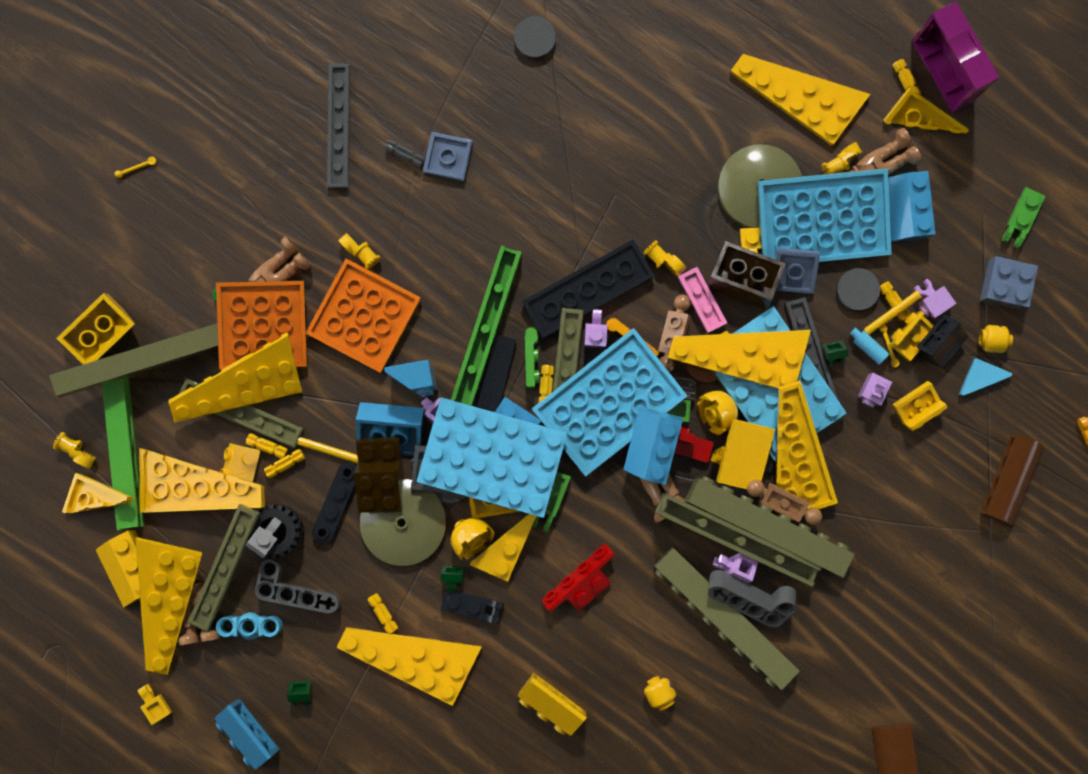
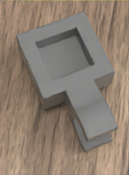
[245,517,281,558]

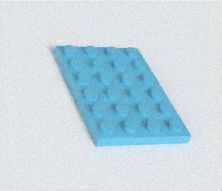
[757,168,892,262]
[713,306,846,461]
[532,328,687,477]
[416,397,567,518]

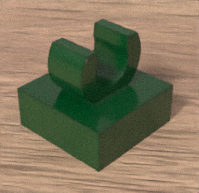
[821,340,849,367]
[441,566,464,591]
[287,680,312,706]

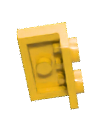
[889,311,935,362]
[892,381,948,431]
[220,443,260,482]

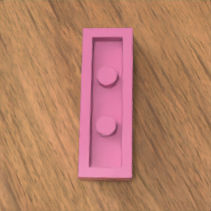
[678,267,727,334]

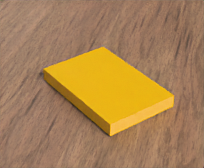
[716,419,775,489]

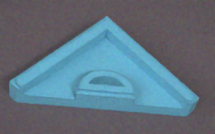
[959,358,1012,396]

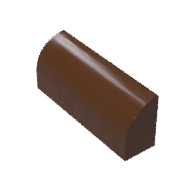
[980,433,1044,527]
[871,723,918,774]

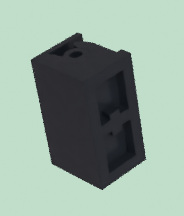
[917,315,969,369]

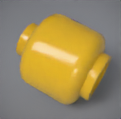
[978,325,1013,354]
[644,676,676,710]

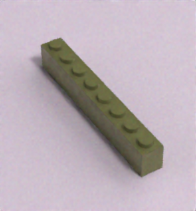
[685,476,854,578]
[654,547,800,690]

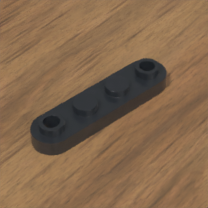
[312,462,357,543]

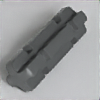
[384,140,425,168]

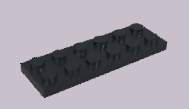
[522,239,654,339]

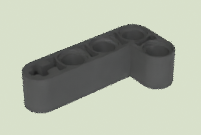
[255,559,341,613]
[709,570,796,627]

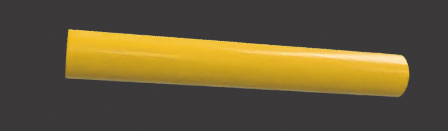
[864,290,922,335]
[297,437,358,464]

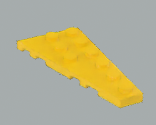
[730,54,870,146]
[667,330,811,389]
[169,332,302,423]
[775,381,838,517]
[139,448,265,513]
[136,537,202,675]
[336,627,482,706]

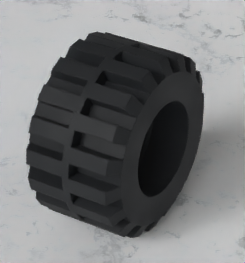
[249,504,304,559]

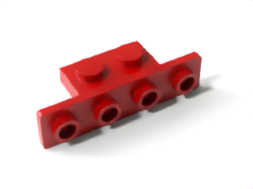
[674,427,714,463]
[542,544,615,612]

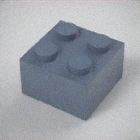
[980,256,1038,311]

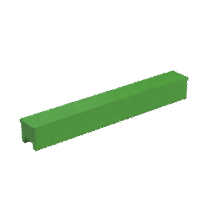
[451,245,522,406]
[99,359,144,530]

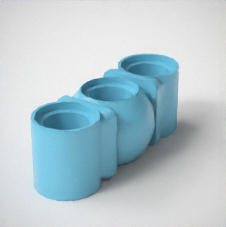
[216,612,283,640]

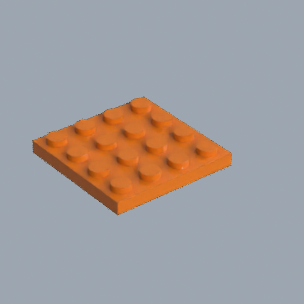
[306,259,421,373]
[216,281,307,370]

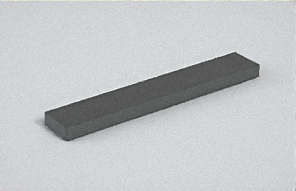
[327,64,351,189]
[785,297,844,422]

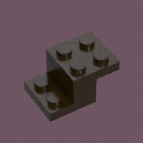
[354,437,404,513]

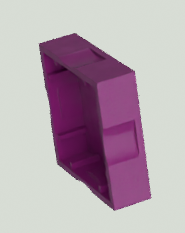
[912,1,1000,113]

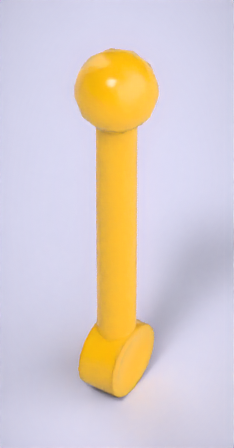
[114,157,157,179]
[879,324,899,367]

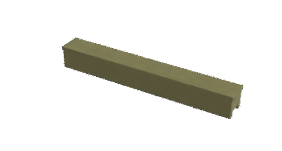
[49,324,218,398]
[655,493,822,587]

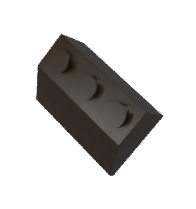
[708,241,786,310]

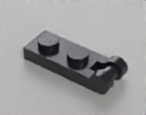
[440,588,504,624]

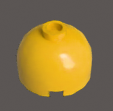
[697,391,738,435]
[450,518,495,560]

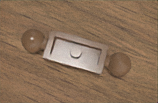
[658,294,691,372]
[747,480,822,525]

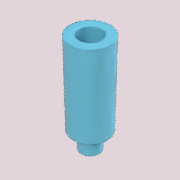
[850,327,889,365]

